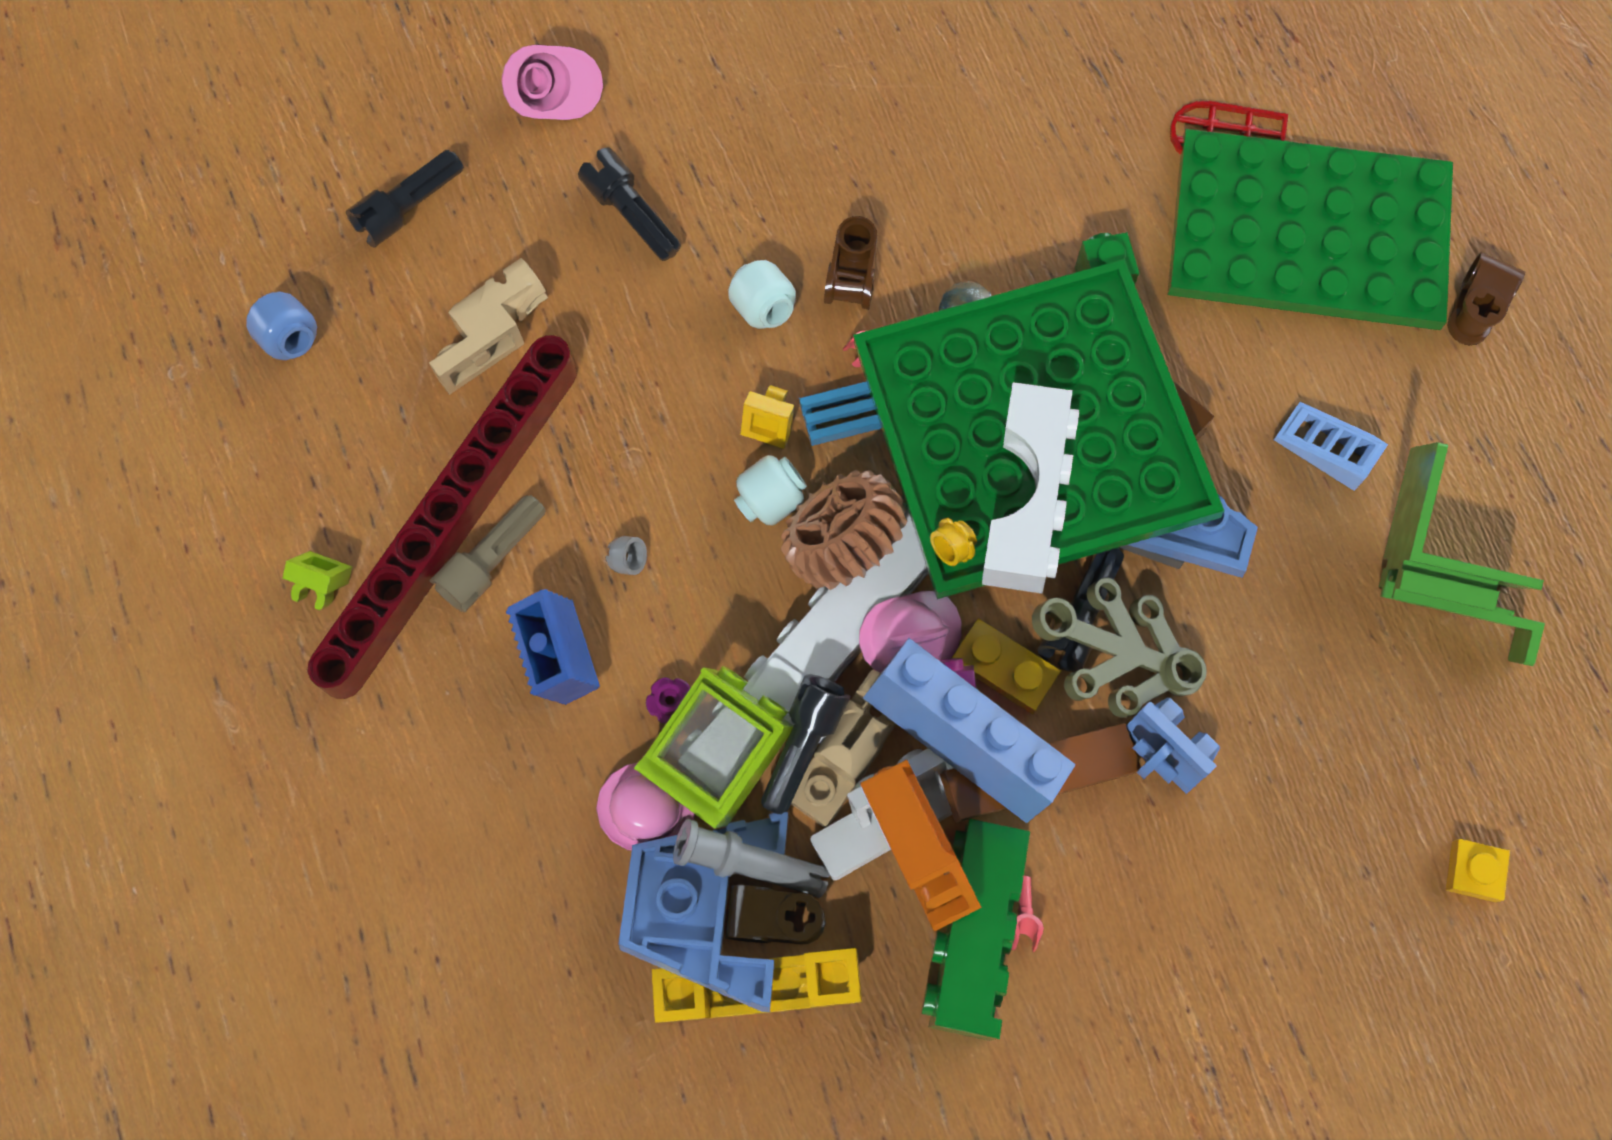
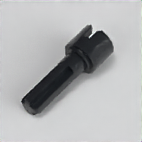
[578,147,681,261]
[346,150,464,248]
[1037,547,1124,672]
[761,674,851,815]

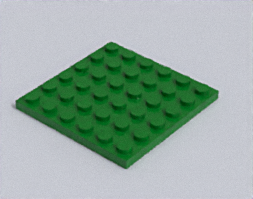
[853,259,1224,599]

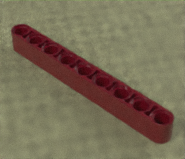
[307,335,577,699]

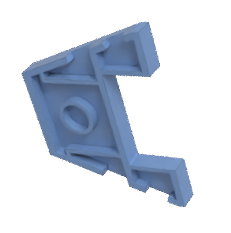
[618,812,788,1013]

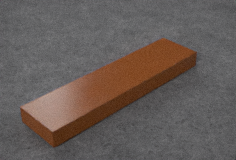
[940,723,1141,823]

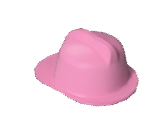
[502,45,603,120]
[859,591,961,673]

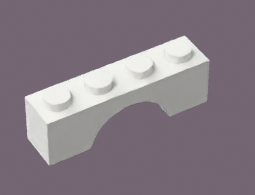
[982,382,1079,594]

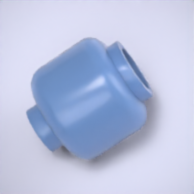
[246,291,317,360]

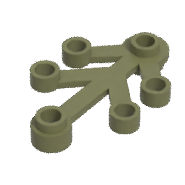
[1032,578,1207,718]

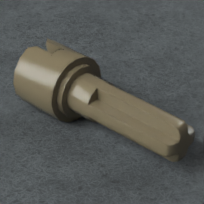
[429,495,546,613]

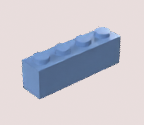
[863,638,1076,823]

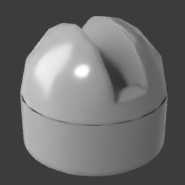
[605,536,647,575]

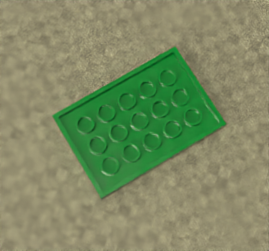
[1167,129,1453,330]

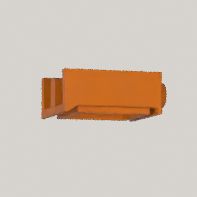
[860,760,982,932]

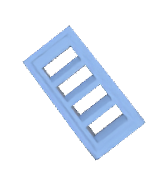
[1274,402,1388,491]

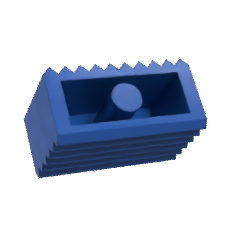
[506,589,600,705]

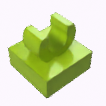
[282,551,352,610]

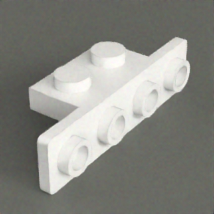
[810,748,953,880]

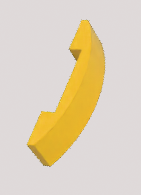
[651,948,862,1023]

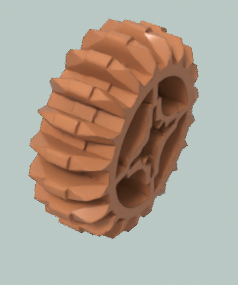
[781,470,908,590]

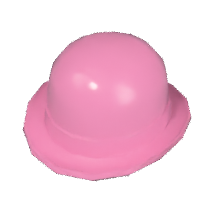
[596,763,695,851]

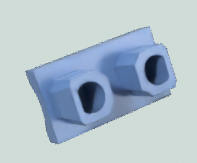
[1126,698,1220,794]

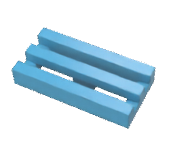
[799,382,881,446]

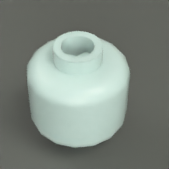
[728,260,796,329]
[734,455,807,526]

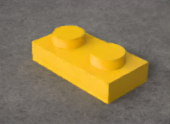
[952,618,1061,714]

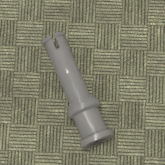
[673,819,830,898]

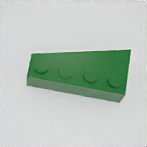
[921,819,1031,1041]

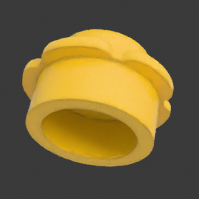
[930,518,977,566]

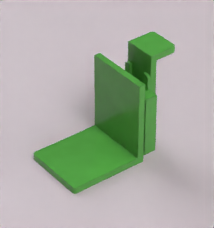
[1379,442,1545,666]

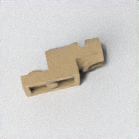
[429,258,548,395]
[791,670,896,828]

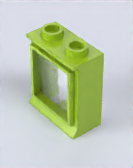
[634,666,794,829]

